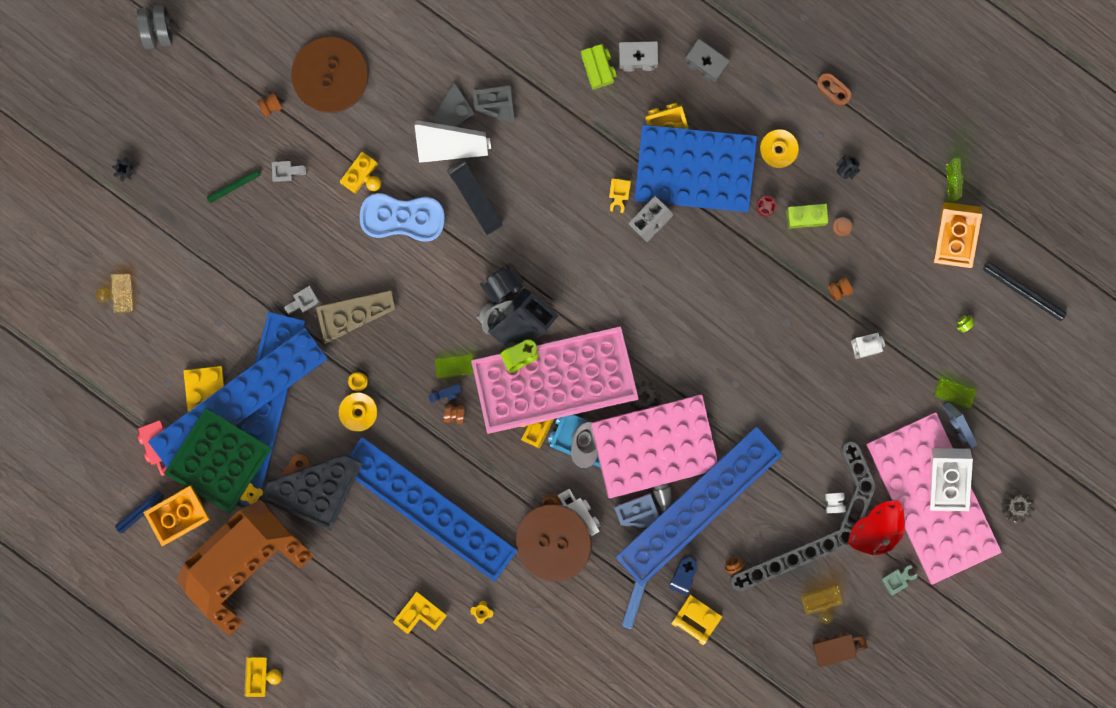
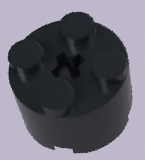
[479,262,524,304]

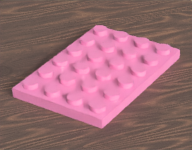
[590,394,718,498]

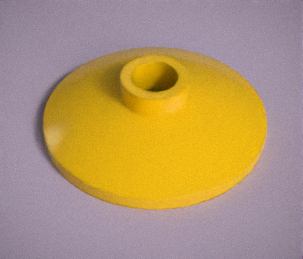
[760,130,799,168]
[339,393,377,431]

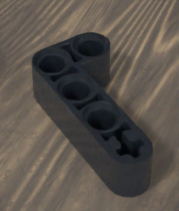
[447,160,503,235]

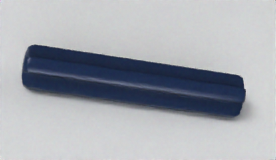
[115,491,164,534]

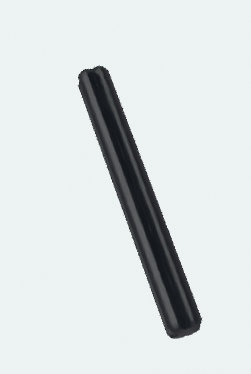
[983,261,1067,321]

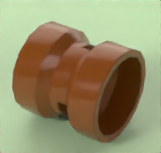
[257,92,282,117]
[828,276,853,302]
[444,404,465,424]

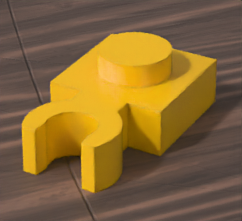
[609,178,631,213]

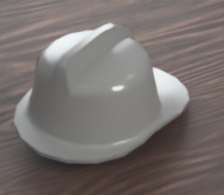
[477,300,513,335]
[571,422,598,468]

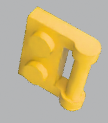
[671,595,722,645]

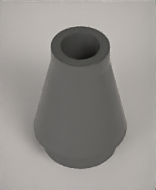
[653,483,672,511]

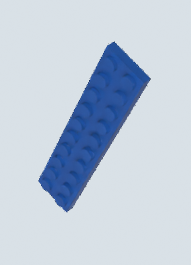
[237,312,306,505]
[148,328,328,467]
[615,427,782,586]
[349,437,518,582]

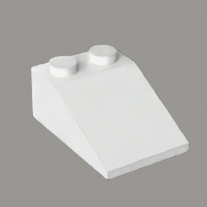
[930,448,973,511]

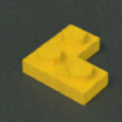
[393,592,447,634]

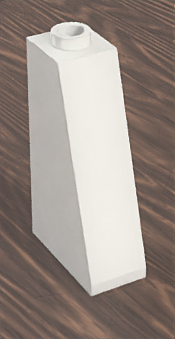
[415,120,491,162]

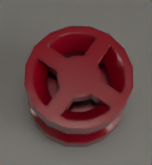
[756,196,776,217]

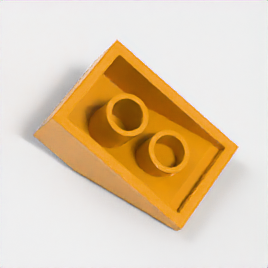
[934,202,982,268]
[143,485,210,546]

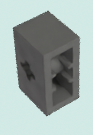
[685,39,730,83]

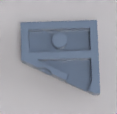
[942,401,978,448]
[614,493,659,528]

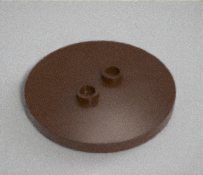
[291,37,368,113]
[516,504,592,581]

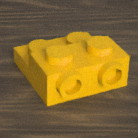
[645,102,689,129]

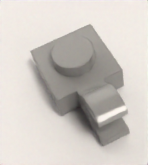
[272,161,306,182]
[284,286,319,315]

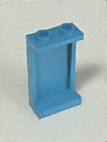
[548,415,601,468]

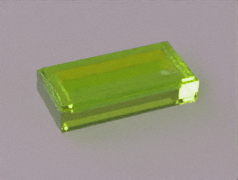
[435,354,474,379]
[934,378,977,409]

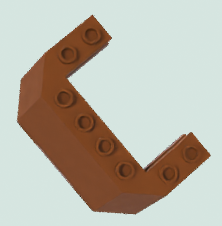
[176,500,314,636]

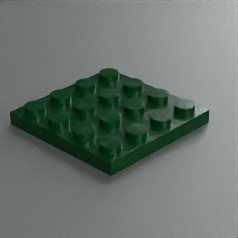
[164,407,272,513]

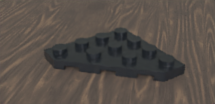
[260,454,363,531]

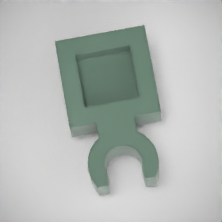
[881,565,918,596]

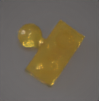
[95,273,134,313]
[800,584,843,624]

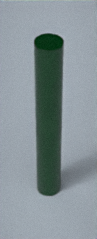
[206,169,260,203]

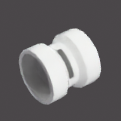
[825,493,846,513]

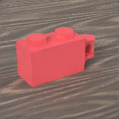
[137,421,167,476]

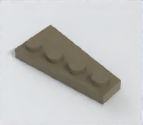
[316,290,396,344]

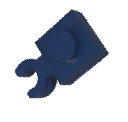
[428,384,462,403]

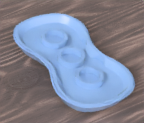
[360,193,445,242]

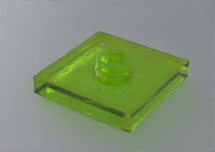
[946,158,963,201]

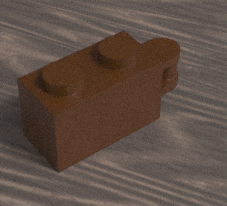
[812,631,868,667]

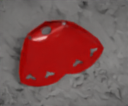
[848,501,905,555]

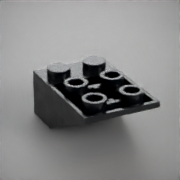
[488,288,558,349]

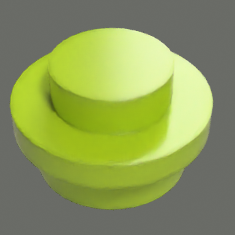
[956,315,975,332]

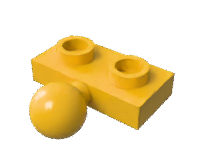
[340,152,381,194]
[520,419,554,449]
[244,657,282,697]

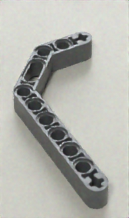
[730,442,875,591]

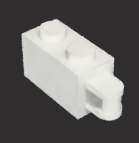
[851,333,885,359]
[558,489,601,536]

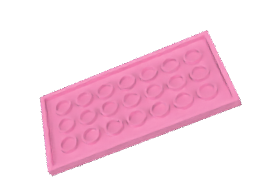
[471,327,638,434]
[866,412,1002,585]

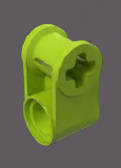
[500,340,539,373]

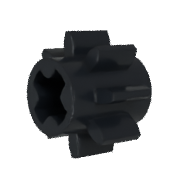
[836,155,860,180]
[112,157,137,182]

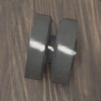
[137,4,173,50]

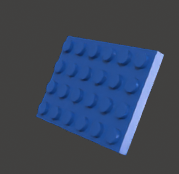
[635,124,757,212]

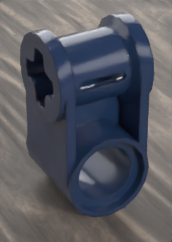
[669,557,697,596]

